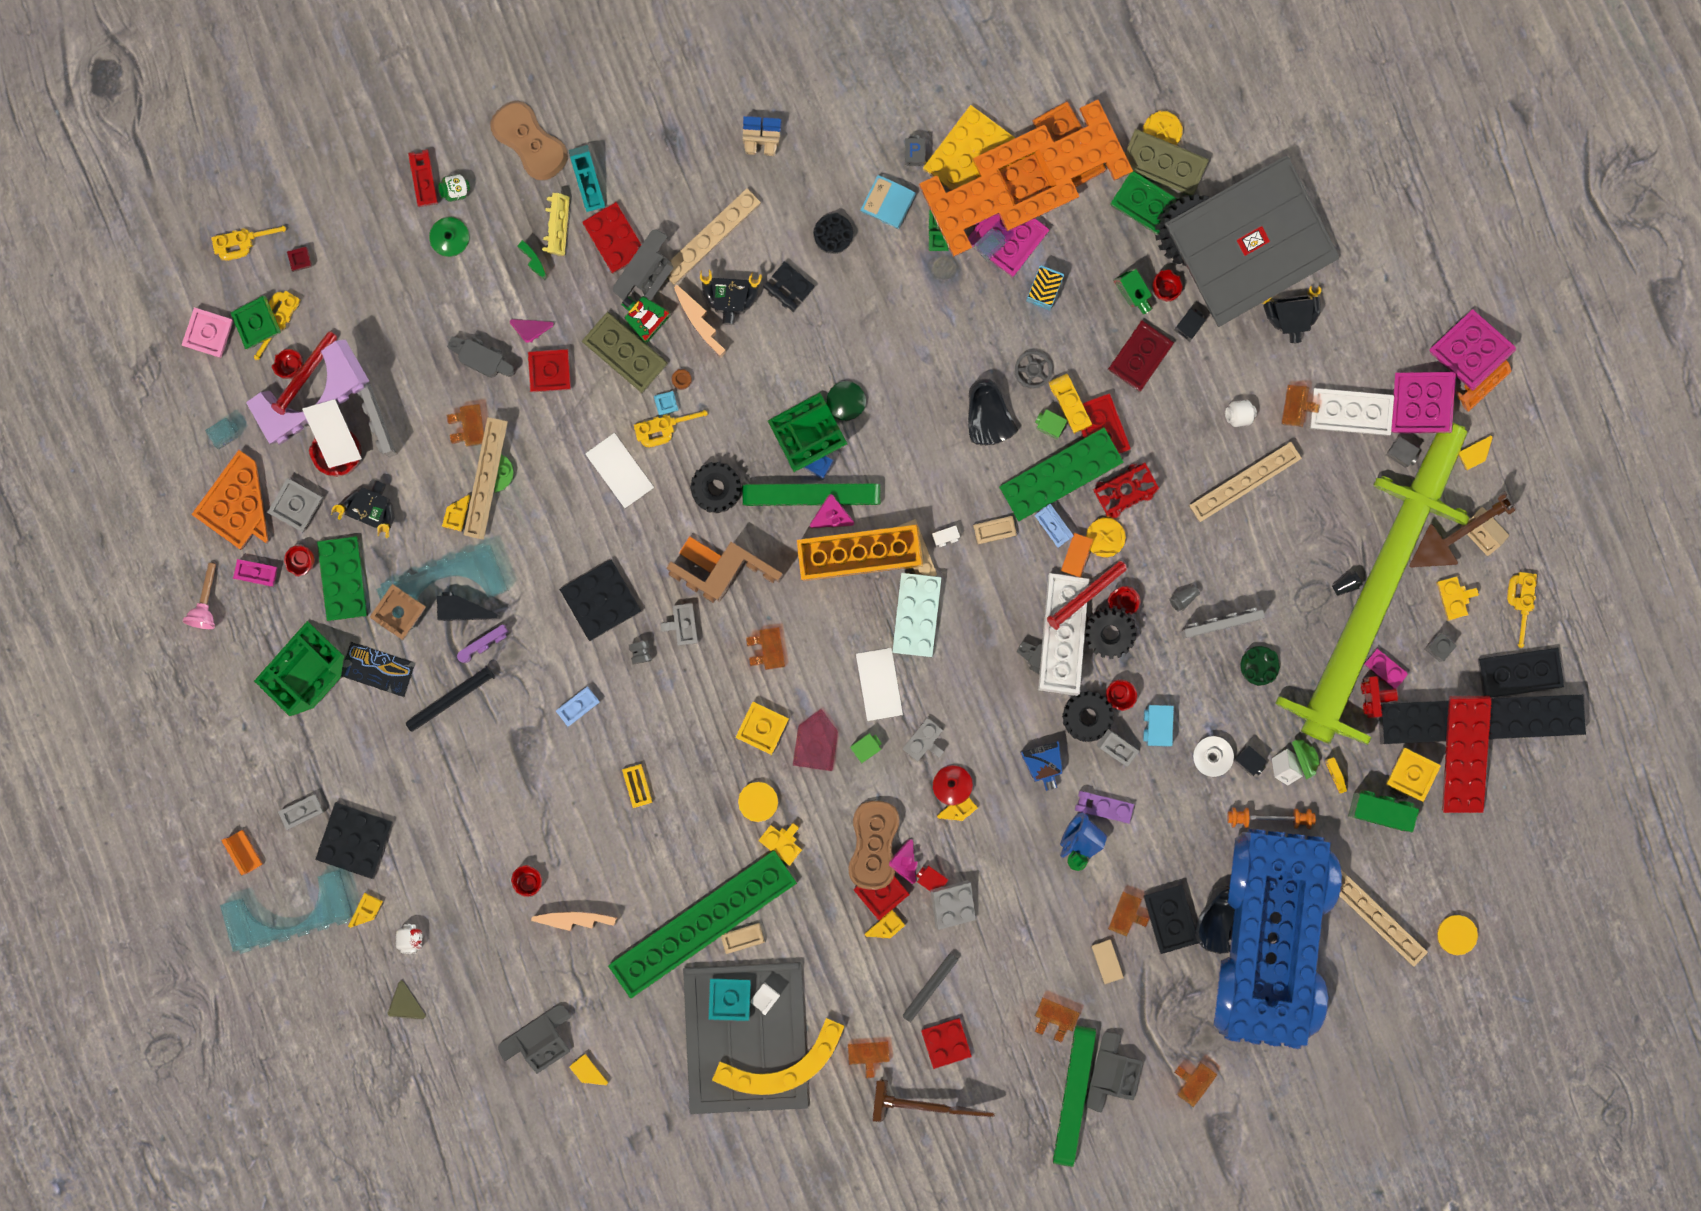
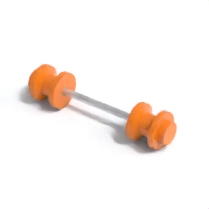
[1227,807,1315,829]

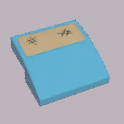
[860,175,916,229]

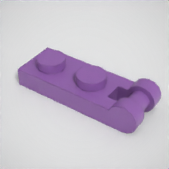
[457,624,509,663]
[1075,791,1134,824]

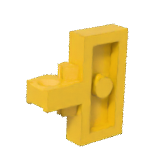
[1436,577,1479,621]
[758,823,802,866]

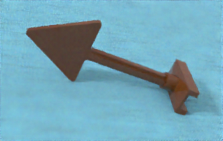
[1409,492,1516,568]
[872,1079,995,1122]

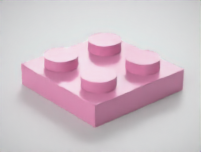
[182,307,233,358]

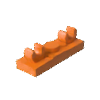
[1456,360,1512,412]

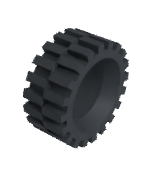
[1155,194,1209,266]

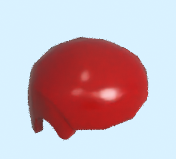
[1152,269,1183,302]
[271,349,304,379]
[284,545,315,577]
[1108,586,1141,615]
[1106,679,1137,711]
[511,865,542,897]

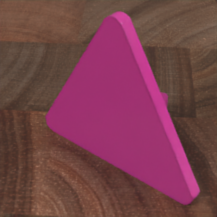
[510,319,554,343]
[810,495,854,528]
[889,839,918,884]

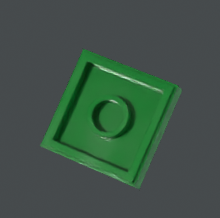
[231,296,281,349]

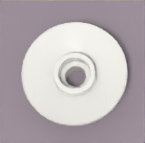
[1193,736,1234,777]

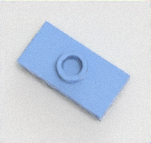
[1034,504,1073,548]
[556,686,600,727]

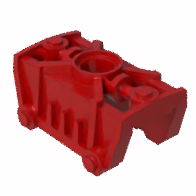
[1092,462,1159,518]

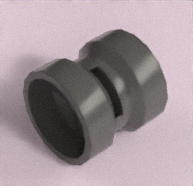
[629,641,652,665]

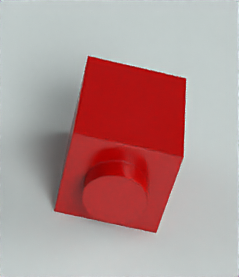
[916,865,948,892]

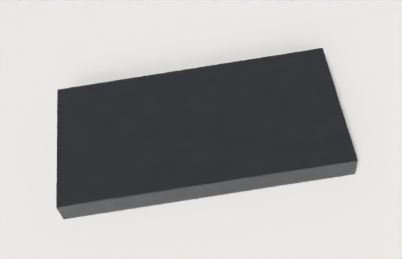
[1478,647,1565,698]

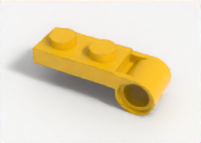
[1049,373,1092,434]

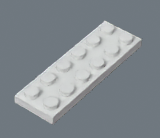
[1038,573,1089,696]

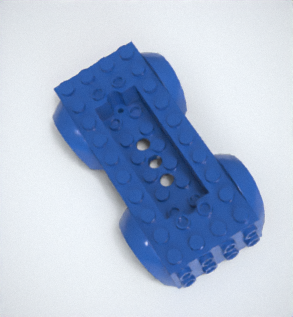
[1213,829,1342,1049]

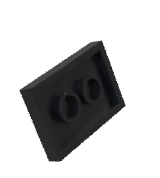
[1143,884,1199,954]

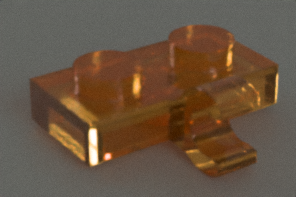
[1281,385,1320,427]
[1108,892,1149,937]
[848,1041,890,1078]
[1174,1062,1217,1107]

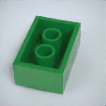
[1348,790,1419,833]

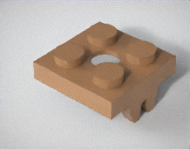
[370,584,426,640]

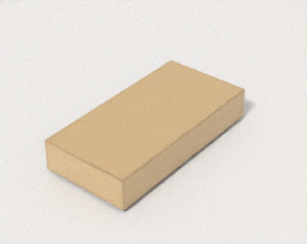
[973,516,1017,545]
[721,923,765,954]
[1091,939,1124,984]

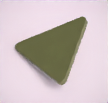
[387,981,426,1019]

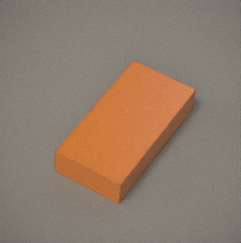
[1061,533,1094,577]
[679,536,721,573]

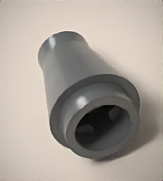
[1169,585,1200,612]

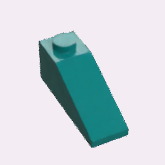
[569,145,605,212]

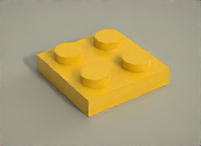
[735,701,789,755]
[1386,748,1441,802]

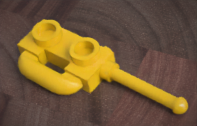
[211,226,286,261]
[254,290,301,360]
[634,410,708,448]
[1507,572,1537,648]

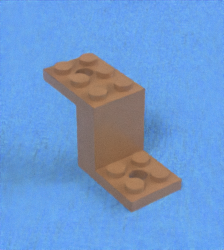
[667,542,783,603]

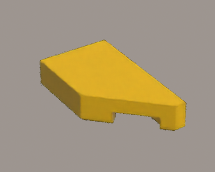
[1458,436,1492,471]
[442,495,471,532]
[1324,757,1347,794]
[937,798,978,821]
[348,893,383,928]
[864,910,905,938]
[569,1054,609,1085]

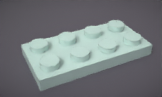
[892,573,941,657]

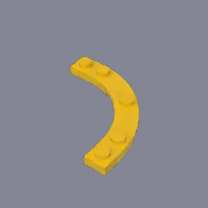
[712,1018,845,1095]

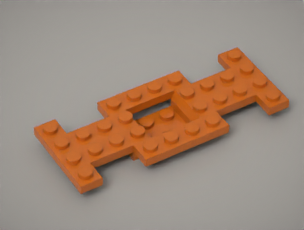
[919,100,1133,257]

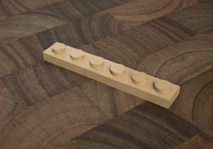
[667,189,761,285]
[464,417,508,539]
[1189,442,1302,523]
[1339,870,1428,967]

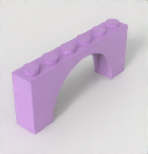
[246,340,369,444]

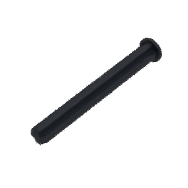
[406,665,495,732]

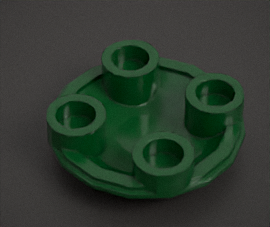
[826,381,866,421]
[1240,646,1280,686]

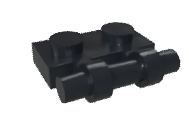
[763,261,815,312]

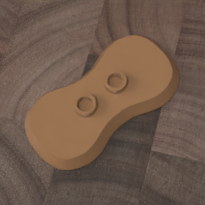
[490,101,568,181]
[848,801,899,889]

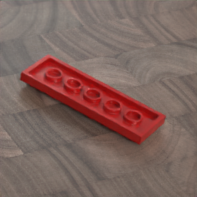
[1442,696,1491,813]

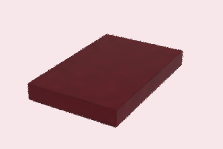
[1107,320,1174,392]

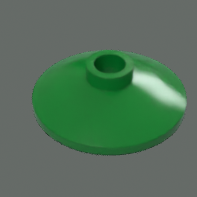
[429,217,469,257]

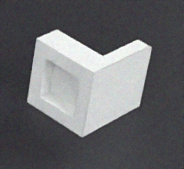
[1272,749,1303,785]
[750,982,780,1015]

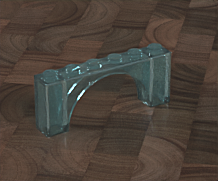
[220,870,353,954]

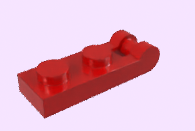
[408,149,438,207]

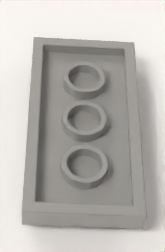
[357,382,397,458]
[1180,608,1265,639]

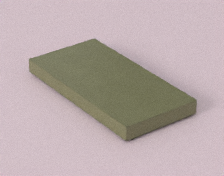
[1125,129,1209,195]
[581,311,668,394]

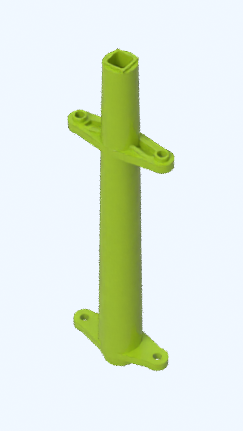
[1275,422,1470,745]

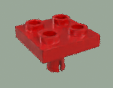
[1361,676,1398,718]

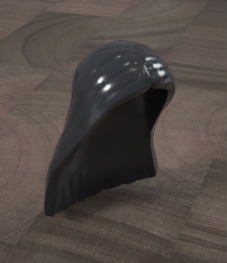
[968,378,1018,446]
[1196,886,1235,954]

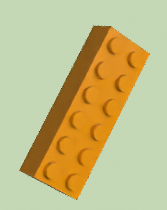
[797,525,923,581]

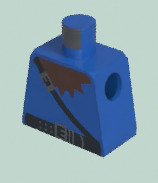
[1020,741,1062,791]

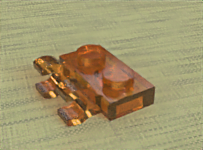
[447,404,484,447]
[746,627,785,670]
[1034,997,1080,1043]

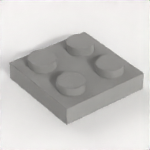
[267,478,323,533]
[930,880,976,930]

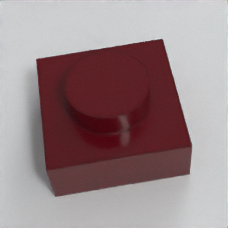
[287,247,312,272]

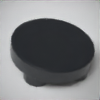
[814,213,853,254]

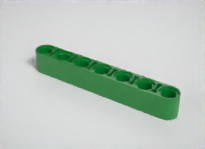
[742,484,881,506]
[1053,1025,1096,1167]

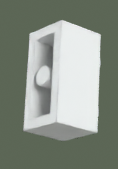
[932,526,960,547]

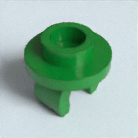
[1067,851,1088,871]

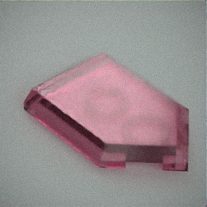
[792,709,838,771]

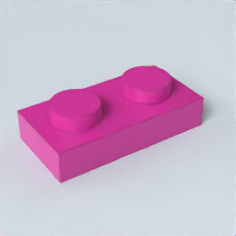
[233,559,278,587]
[1364,649,1408,689]

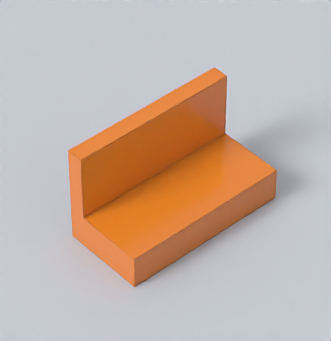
[221,830,263,875]

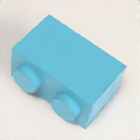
[1143,705,1174,747]

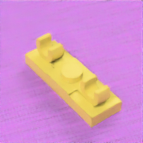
[542,193,570,256]

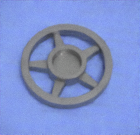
[1014,351,1052,389]

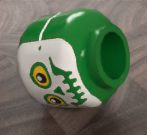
[439,174,470,202]

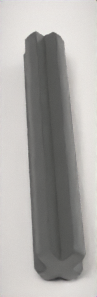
[903,954,958,1022]

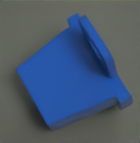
[1060,812,1107,858]

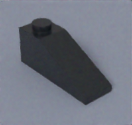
[437,592,500,621]

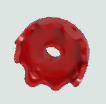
[309,431,362,477]

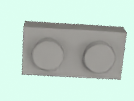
[1097,729,1139,767]
[278,794,324,830]

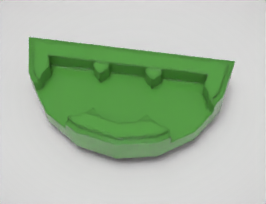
[494,454,514,493]
[1292,740,1320,780]

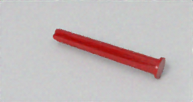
[271,331,337,415]
[1047,561,1127,630]

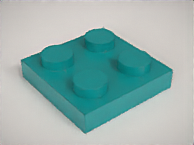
[709,978,751,1021]

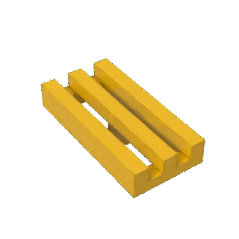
[622,764,653,808]

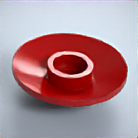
[933,765,973,806]

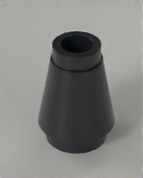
[1332,571,1363,596]

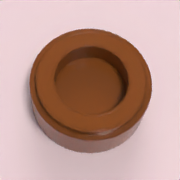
[672,369,692,390]

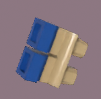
[743,116,782,156]

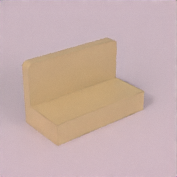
[1461,507,1509,556]

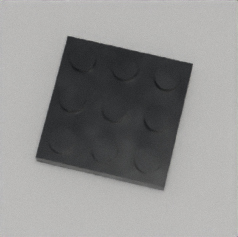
[559,559,642,642]
[315,802,393,879]

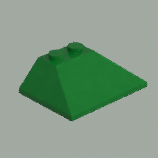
[768,393,848,472]
[254,621,344,717]

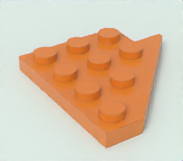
[191,450,269,550]

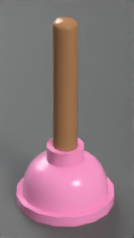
[183,563,216,629]

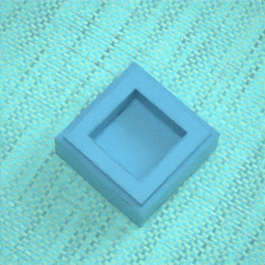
[654,391,678,416]

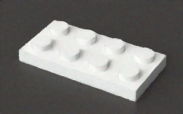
[1310,388,1394,436]

